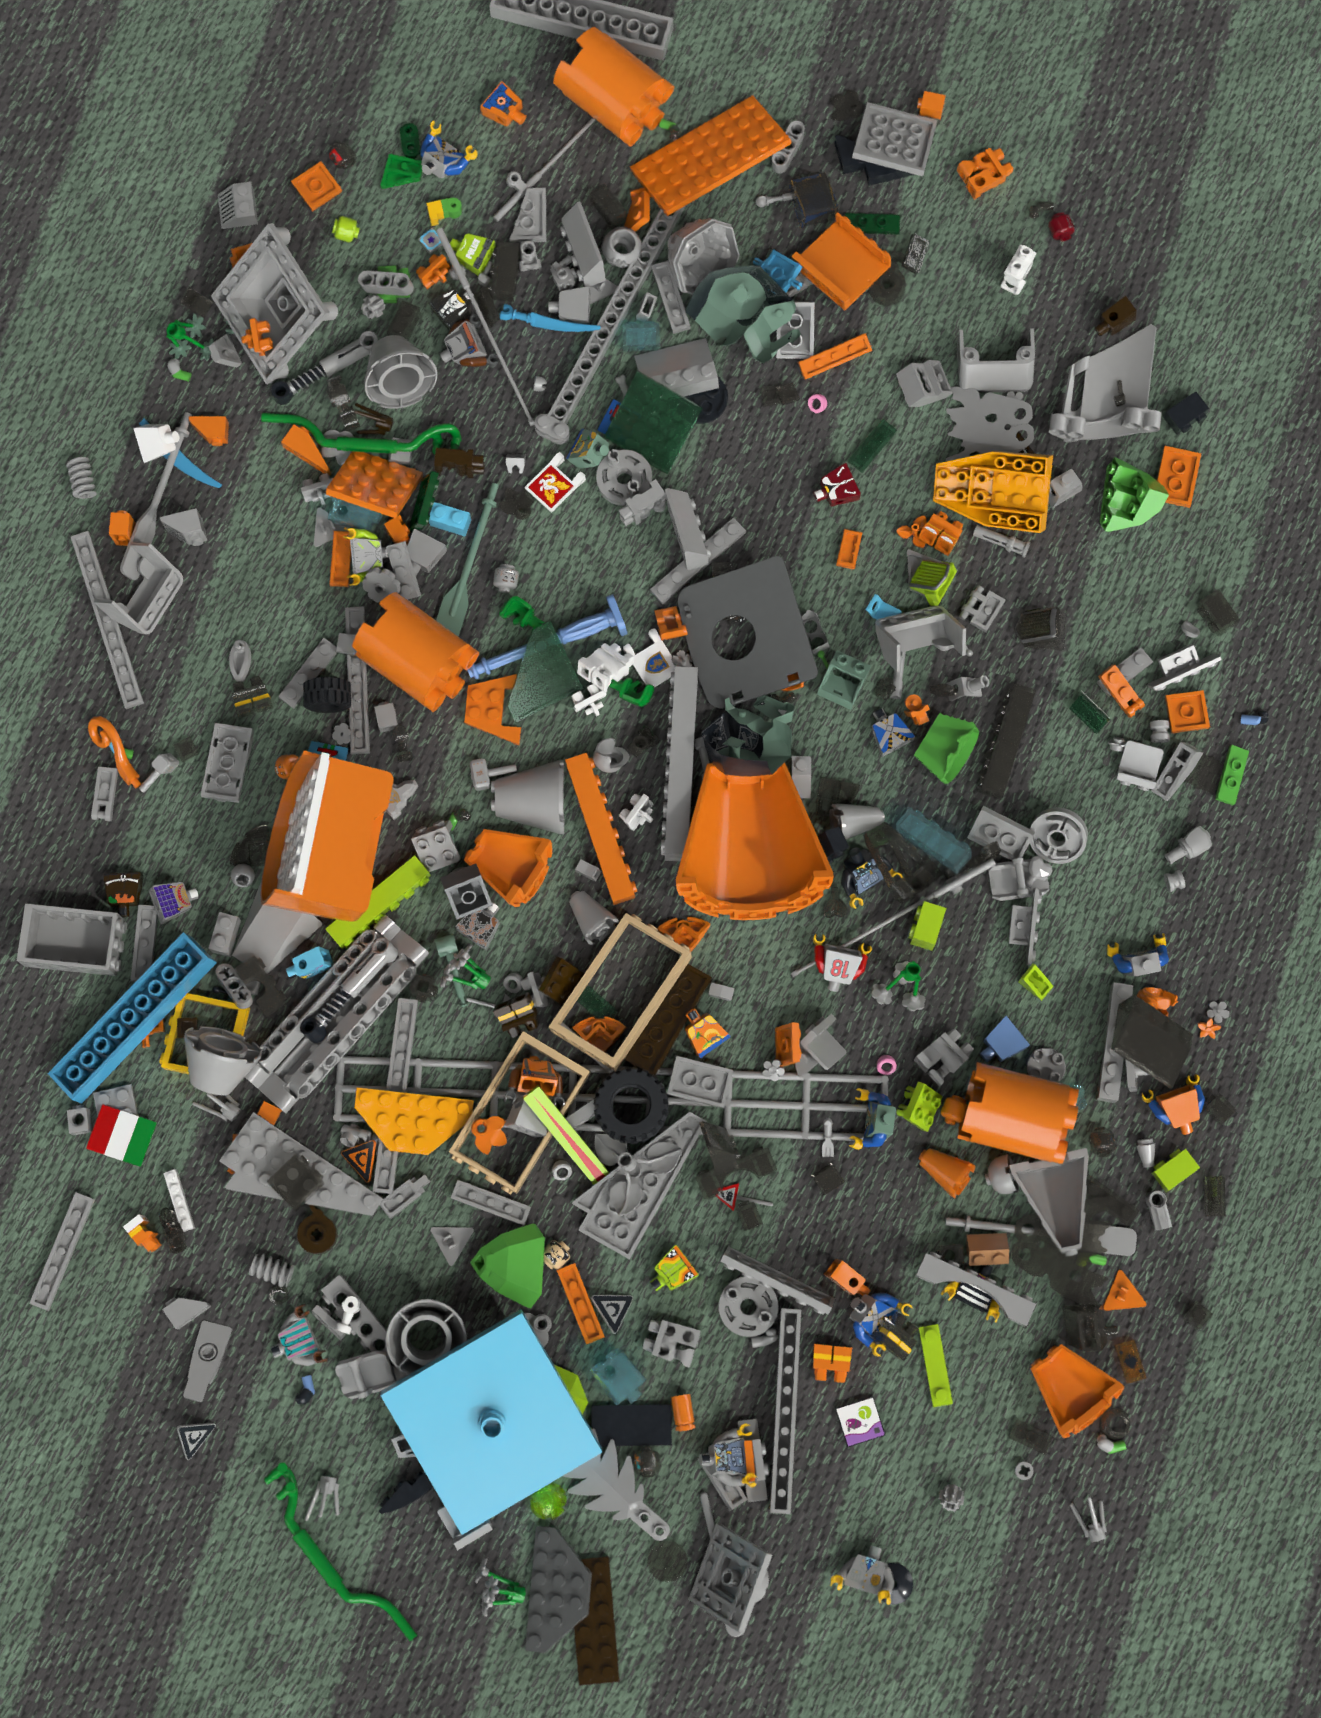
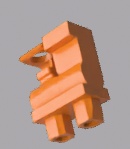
[957,148,1013,200]

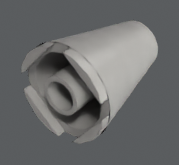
[829,803,885,840]
[569,891,619,945]

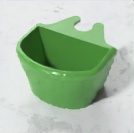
[914,713,979,784]

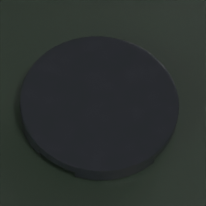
[673,375,728,424]

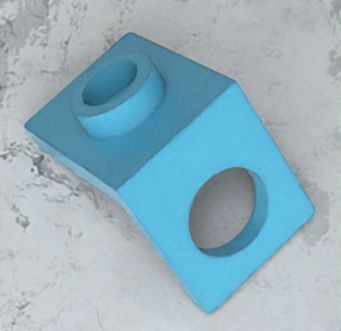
[866,594,902,620]

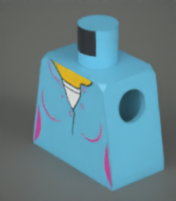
[286,946,334,979]

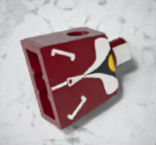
[813,463,861,507]

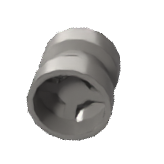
[1150,720,1170,743]

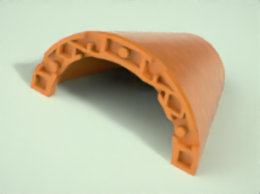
[676,763,834,920]

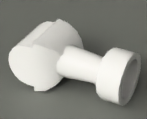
[335,1296,361,1335]

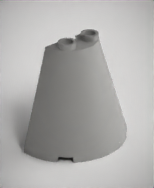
[491,759,564,834]

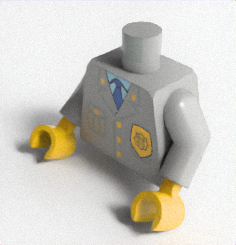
[830,1545,894,1604]

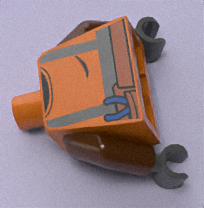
[504,1056,565,1109]

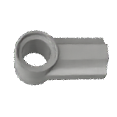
[1145,1191,1172,1231]

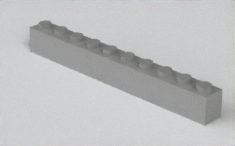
[770,1308,801,1514]

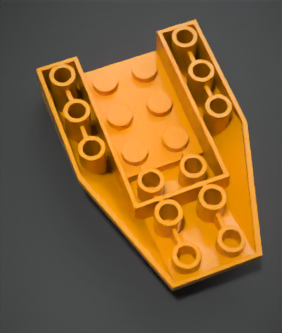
[933,451,1053,533]

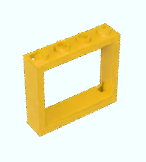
[160,993,250,1074]

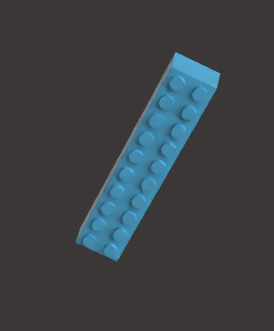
[48,932,217,1104]

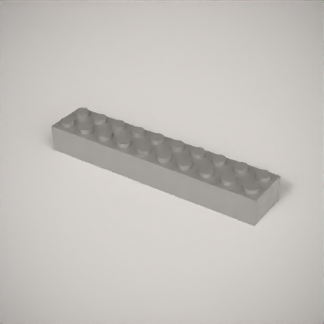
[489,0,673,61]
[661,666,698,861]

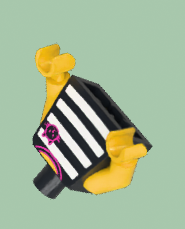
[941,1265,1000,1323]

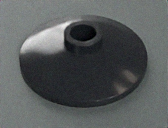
[877,1563,913,1605]

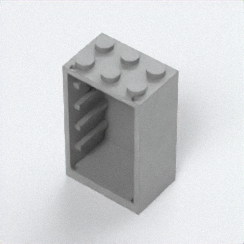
[17,904,127,976]

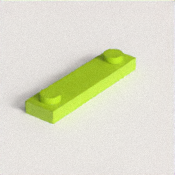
[918,1324,953,1407]

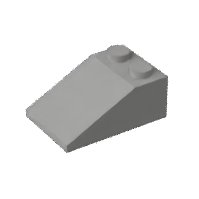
[777,301,815,359]

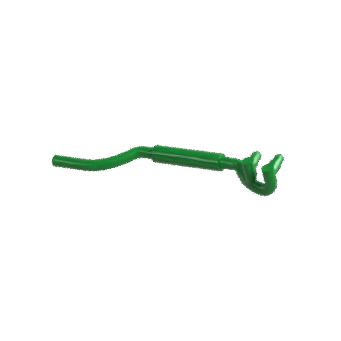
[261,413,462,454]
[263,1463,417,1641]

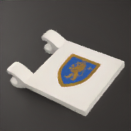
[623,628,676,688]

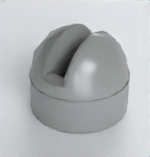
[533,376,547,392]

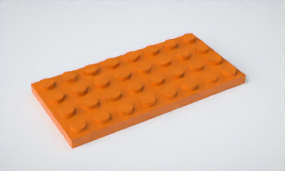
[630,95,791,216]

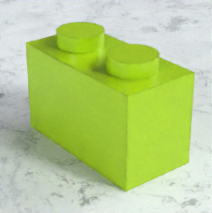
[1152,1149,1200,1192]

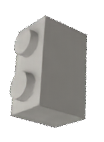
[208,912,241,957]

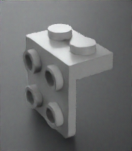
[1116,740,1164,791]
[411,820,460,872]
[800,1013,846,1070]

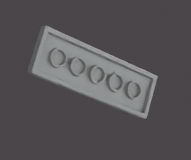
[720,1246,835,1315]

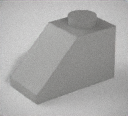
[791,756,811,798]
[162,1297,211,1330]

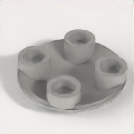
[1027,1048,1066,1082]

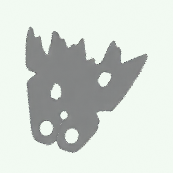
[946,387,1034,461]

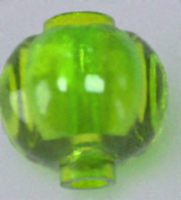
[530,1483,567,1520]

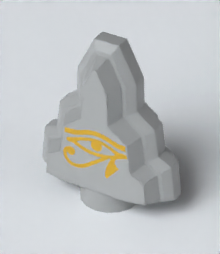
[384,780,418,820]

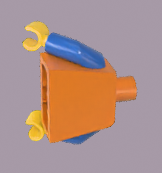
[1142,1074,1205,1135]

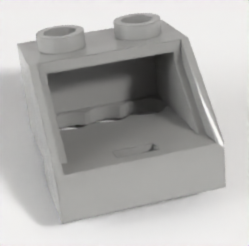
[896,360,953,407]

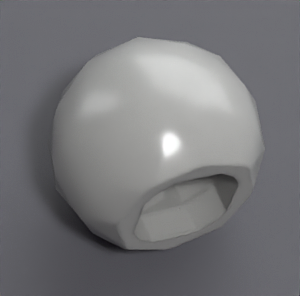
[230,863,255,888]

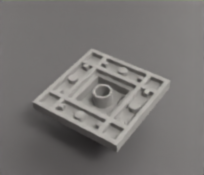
[689,1523,772,1633]

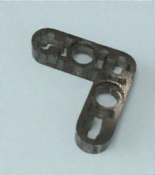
[943,841,1001,880]

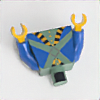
[849,1088,896,1150]

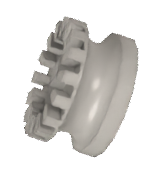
[1014,1462,1033,1480]

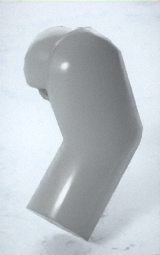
[751,1328,778,1348]

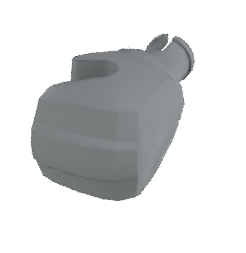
[1164,826,1212,865]

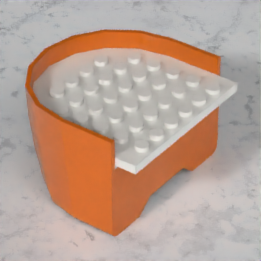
[260,750,393,922]

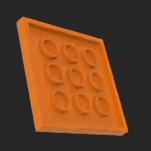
[326,451,423,519]

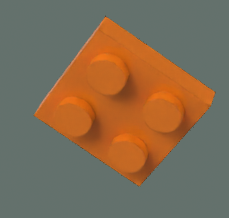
[291,162,342,211]
[1165,690,1210,733]
[775,1023,801,1067]

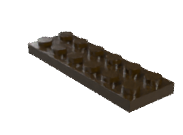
[623,958,712,1076]
[574,1556,620,1686]

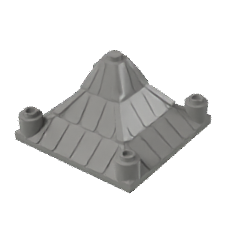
[211,223,338,384]

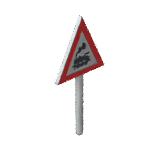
[711,1183,773,1211]

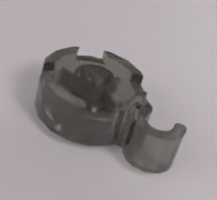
[868,251,906,307]
[326,375,360,432]

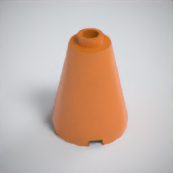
[919,1148,976,1198]

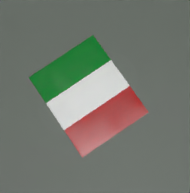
[86,1104,157,1167]

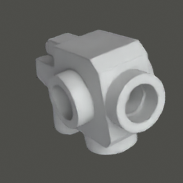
[550,255,577,291]

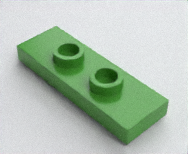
[1215,745,1249,805]

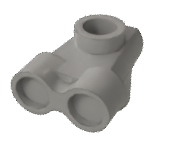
[519,240,541,271]
[340,1124,372,1148]

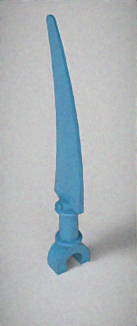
[500,304,601,332]
[139,419,222,488]

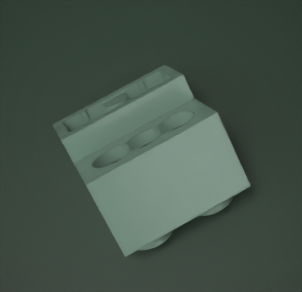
[817,650,871,710]

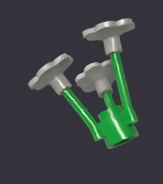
[871,961,926,1011]

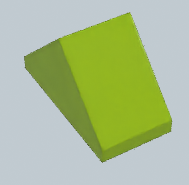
[1018,963,1053,1001]

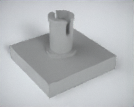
[1125,1048,1156,1092]

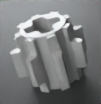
[361,295,385,319]
[939,1484,965,1511]

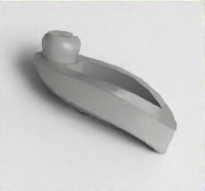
[229,640,251,683]

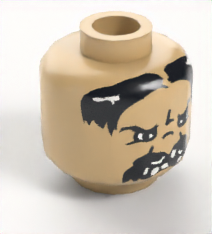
[543,1240,570,1270]

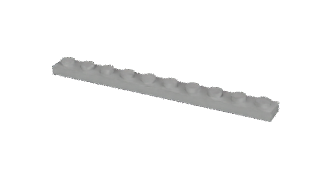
[71,531,144,709]
[373,998,418,1194]

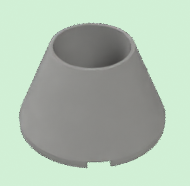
[364,335,437,409]
[184,1026,262,1095]
[386,1299,467,1375]

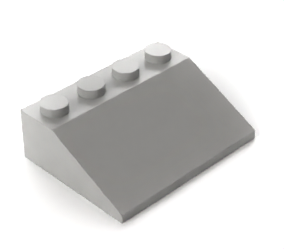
[634,338,719,406]

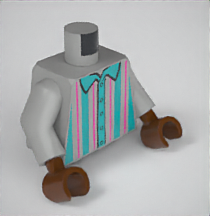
[271,1304,327,1366]

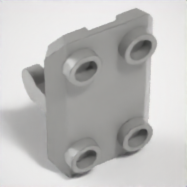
[988,858,1049,901]
[335,1351,396,1399]

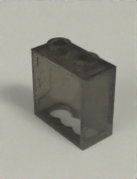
[267,1154,324,1212]

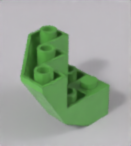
[1100,457,1169,532]
[470,1223,545,1308]

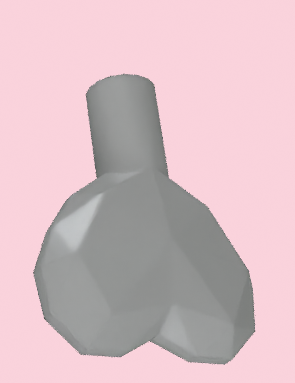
[1025,856,1052,888]

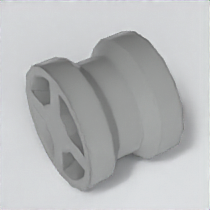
[1164,870,1185,892]

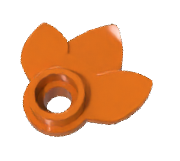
[471,1116,507,1155]

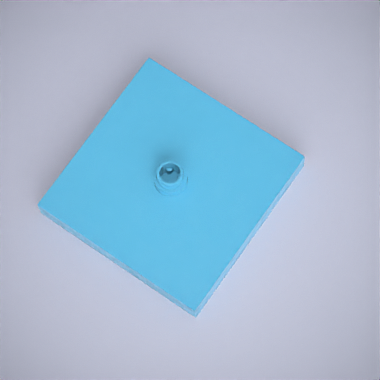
[381,1309,602,1535]

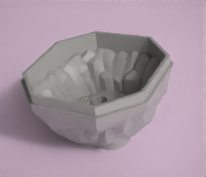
[668,218,740,295]

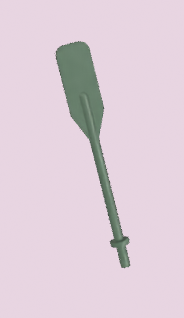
[436,483,499,637]

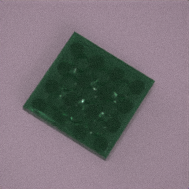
[604,371,703,474]

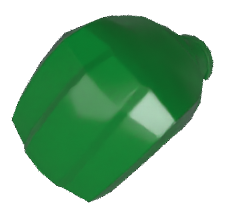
[499,596,548,634]
[609,677,654,707]

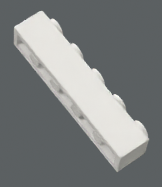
[164,1169,195,1232]

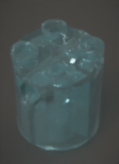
[328,497,382,531]
[590,1347,647,1405]

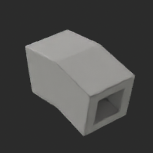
[575,859,601,882]
[709,983,735,1001]

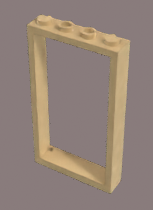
[549,913,692,1072]
[449,1031,590,1195]

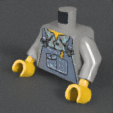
[699,1424,756,1487]

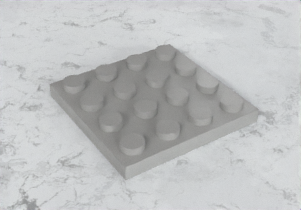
[852,102,937,176]

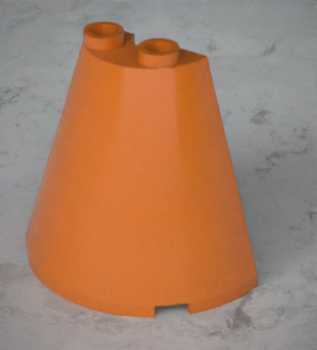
[464,829,552,907]
[1030,1344,1124,1438]

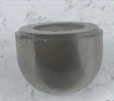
[269,1284,289,1304]

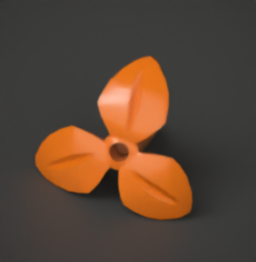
[896,515,927,548]

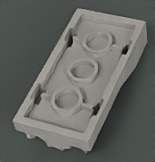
[201,723,254,803]

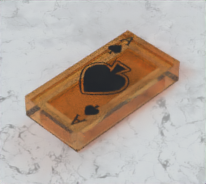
[1114,1340,1146,1384]

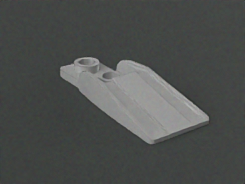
[183,1320,232,1402]

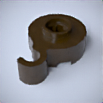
[297,1205,338,1255]

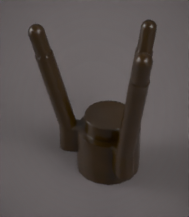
[354,403,393,435]

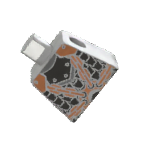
[455,903,500,951]

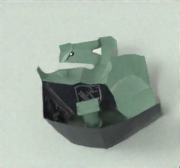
[685,265,801,363]
[701,695,795,777]

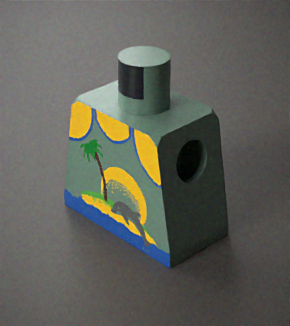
[566,429,609,469]

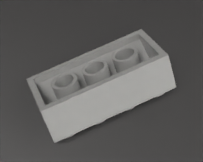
[560,202,606,287]
[665,488,711,571]

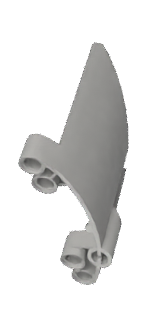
[1049,324,1162,442]

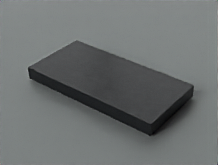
[591,1405,672,1446]

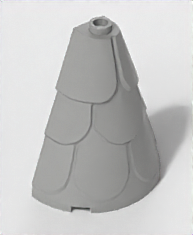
[1009,1148,1089,1256]

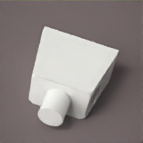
[134,424,180,463]

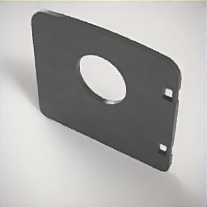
[678,556,818,709]

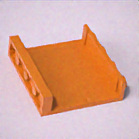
[791,212,891,311]

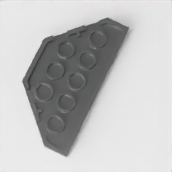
[525,1526,592,1653]

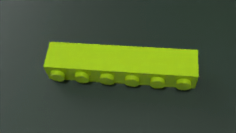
[326,855,431,949]

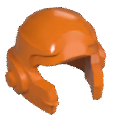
[1136,987,1178,1024]

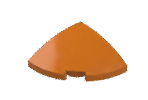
[657,917,710,952]
[572,1017,627,1053]

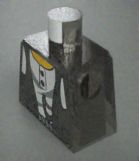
[428,289,475,331]

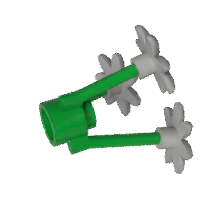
[440,945,491,990]
[475,1558,526,1617]

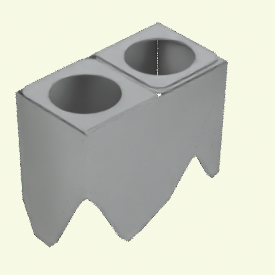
[802,610,830,654]

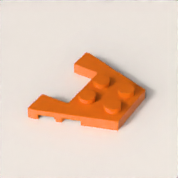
[464,672,527,745]

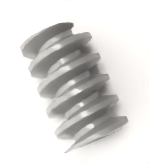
[66,457,97,499]
[249,1253,294,1287]

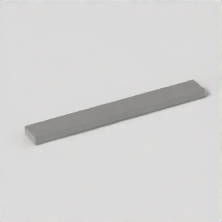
[345,606,370,755]

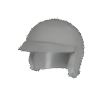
[593,738,629,773]

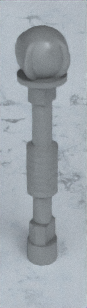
[756,188,814,207]

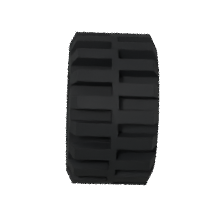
[303,677,351,713]

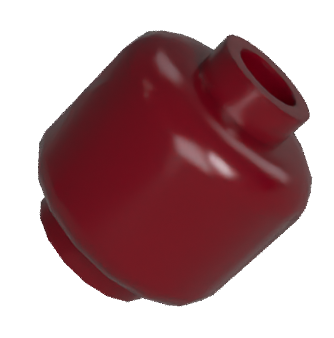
[1048,212,1075,242]

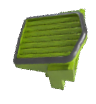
[909,560,957,606]

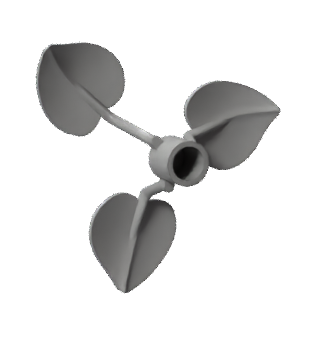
[595,1134,682,1216]

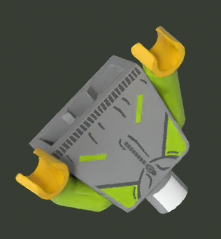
[343,527,389,586]

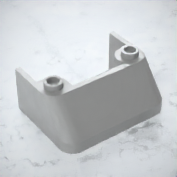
[957,328,1035,393]
[94,542,183,634]
[875,606,966,672]

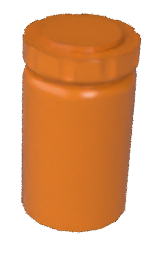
[671,1394,695,1432]

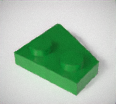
[380,154,423,189]

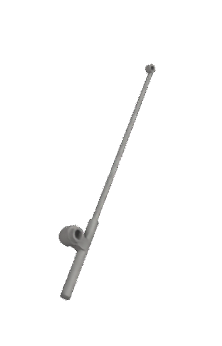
[493,118,595,222]
[436,228,534,426]
[791,858,996,977]

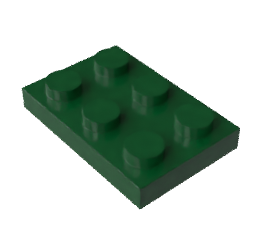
[409,471,439,533]

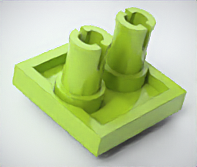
[897,1082,943,1132]

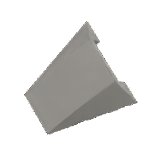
[232,882,324,977]

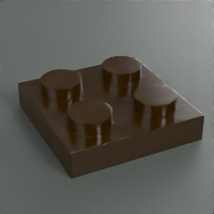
[539,956,584,1006]

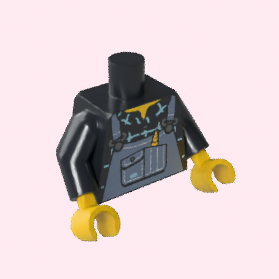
[841,848,903,909]

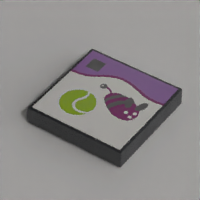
[835,1397,885,1447]

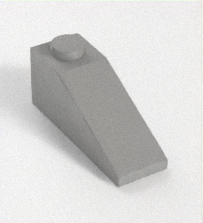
[1151,742,1204,801]

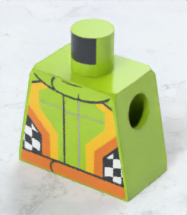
[650,1245,699,1291]

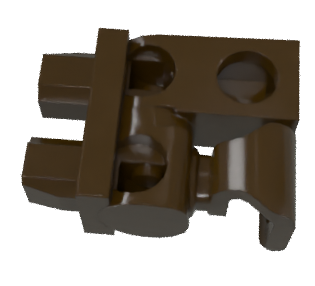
[434,448,485,478]

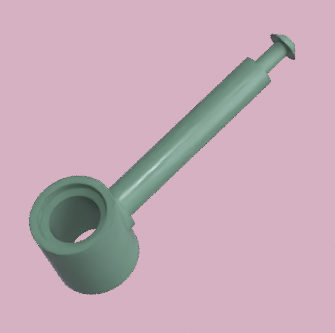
[435,934,467,1007]

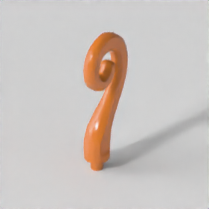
[88,716,141,788]

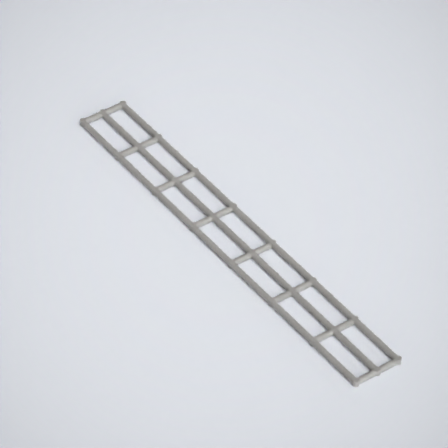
[333,1056,889,1142]

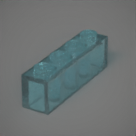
[896,808,971,874]

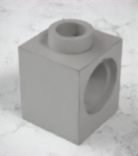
[374,702,399,733]
[67,1105,92,1135]

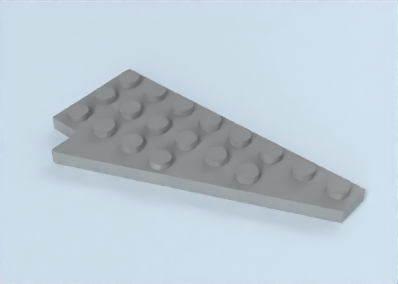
[220,1112,384,1216]
[572,1112,707,1260]

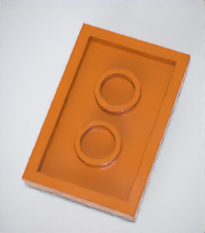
[1157,446,1202,508]

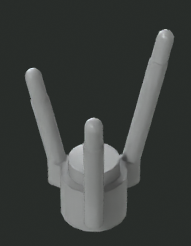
[192,1093,241,1122]
[304,1476,339,1521]
[1070,1497,1107,1542]

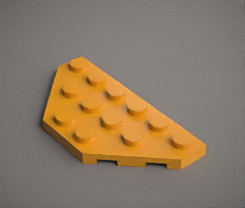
[354,1088,474,1155]

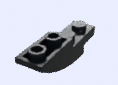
[379,1471,434,1514]

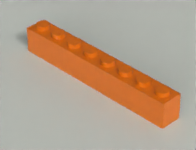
[565,753,637,905]

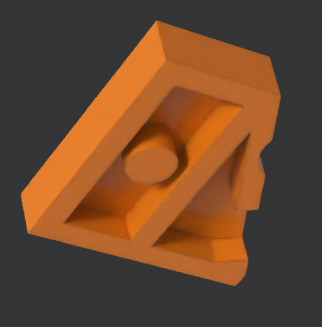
[624,190,650,232]

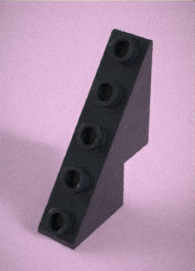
[834,135,916,186]

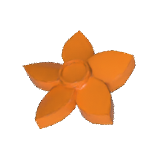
[1198,1017,1221,1039]

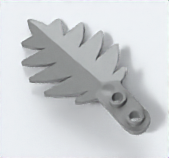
[563,1428,670,1541]

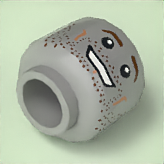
[493,564,519,593]

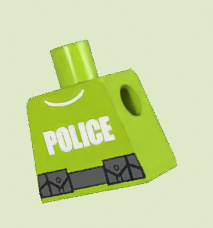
[450,234,496,276]

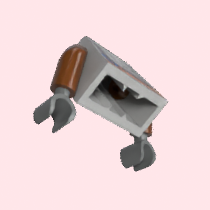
[440,314,498,367]

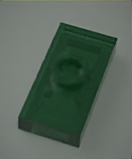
[1069,694,1110,734]
[577,985,618,1019]

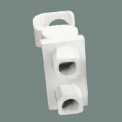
[1001,245,1036,295]
[577,643,634,692]

